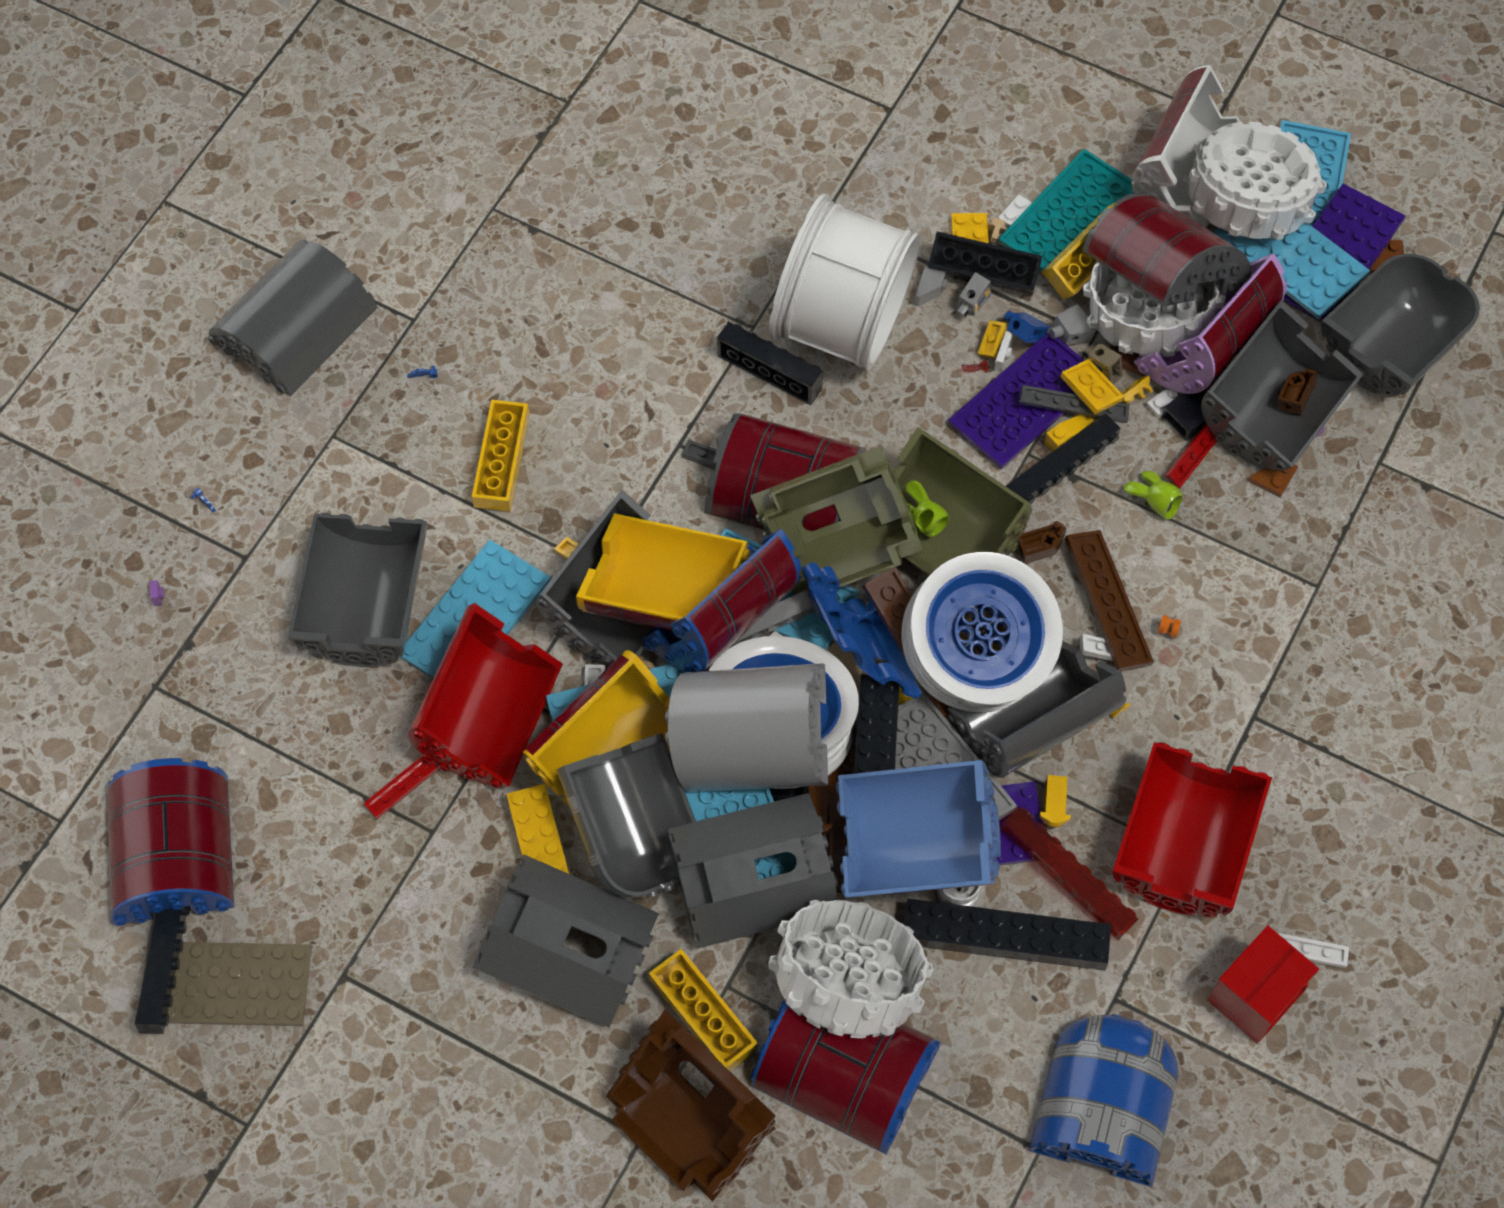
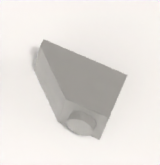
[915,267,948,307]

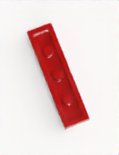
[1165,423,1217,488]
[363,756,438,820]

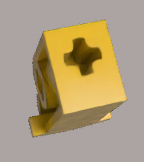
[1040,775,1071,827]

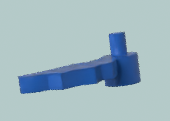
[407,366,438,378]
[190,487,216,512]

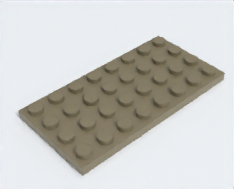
[142,941,312,1026]

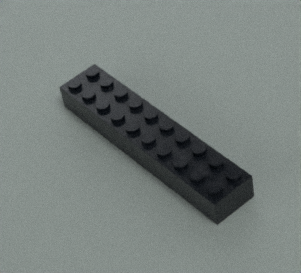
[904,898,1111,971]

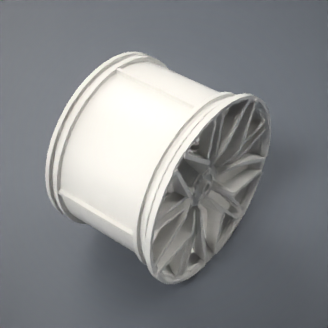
[768,193,921,371]

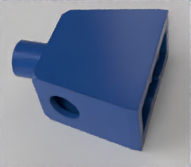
[1004,311,1050,343]

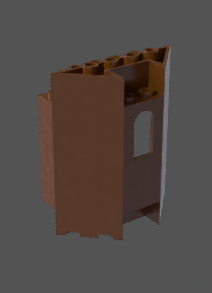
[606,1009,776,1202]

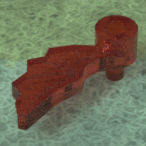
[961,360,989,373]

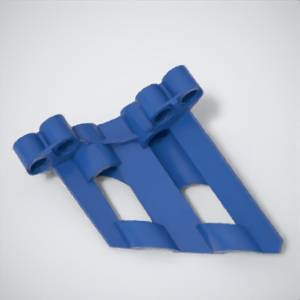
[802,563,922,699]

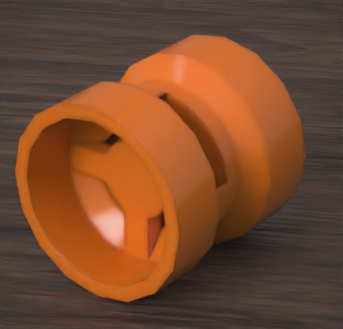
[1157,615,1182,638]

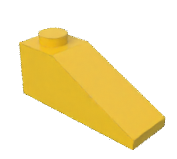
[1044,415,1094,452]

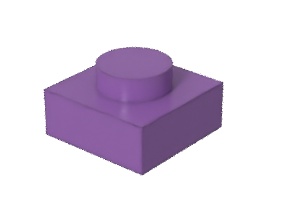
[150,580,165,606]

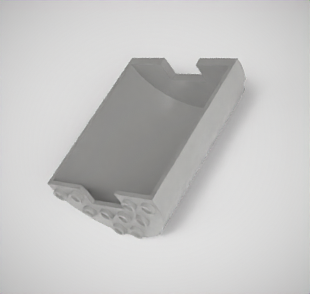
[665,663,828,792]

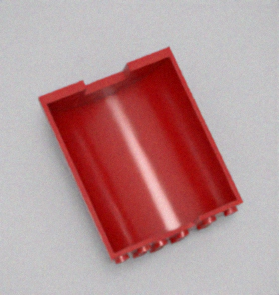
[408,603,563,789]
[1112,742,1272,918]

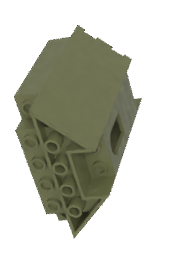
[750,446,923,596]

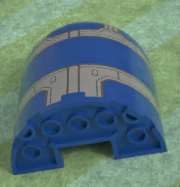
[1028,1014,1178,1188]

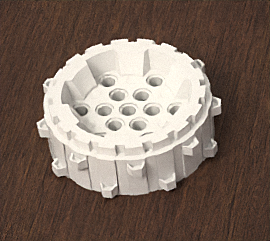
[1183,122,1327,240]
[1083,260,1226,357]
[768,900,934,1038]

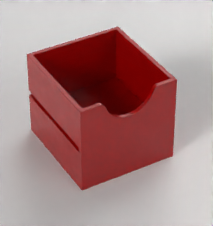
[1207,925,1320,1044]

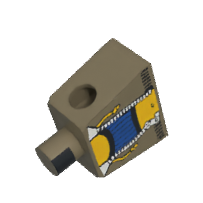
[1082,344,1123,385]

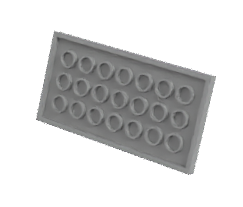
[895,692,1017,820]

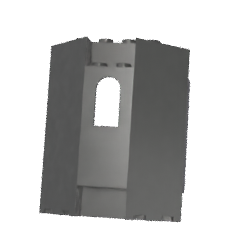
[667,793,839,949]
[472,855,659,1028]

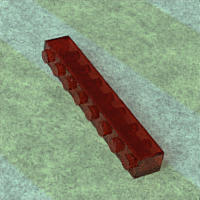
[1000,806,1139,941]

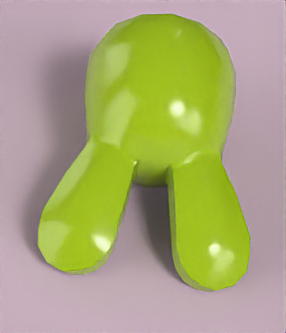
[1123,470,1183,520]
[906,480,949,537]

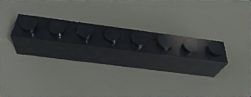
[1006,413,1121,504]
[135,906,190,1034]

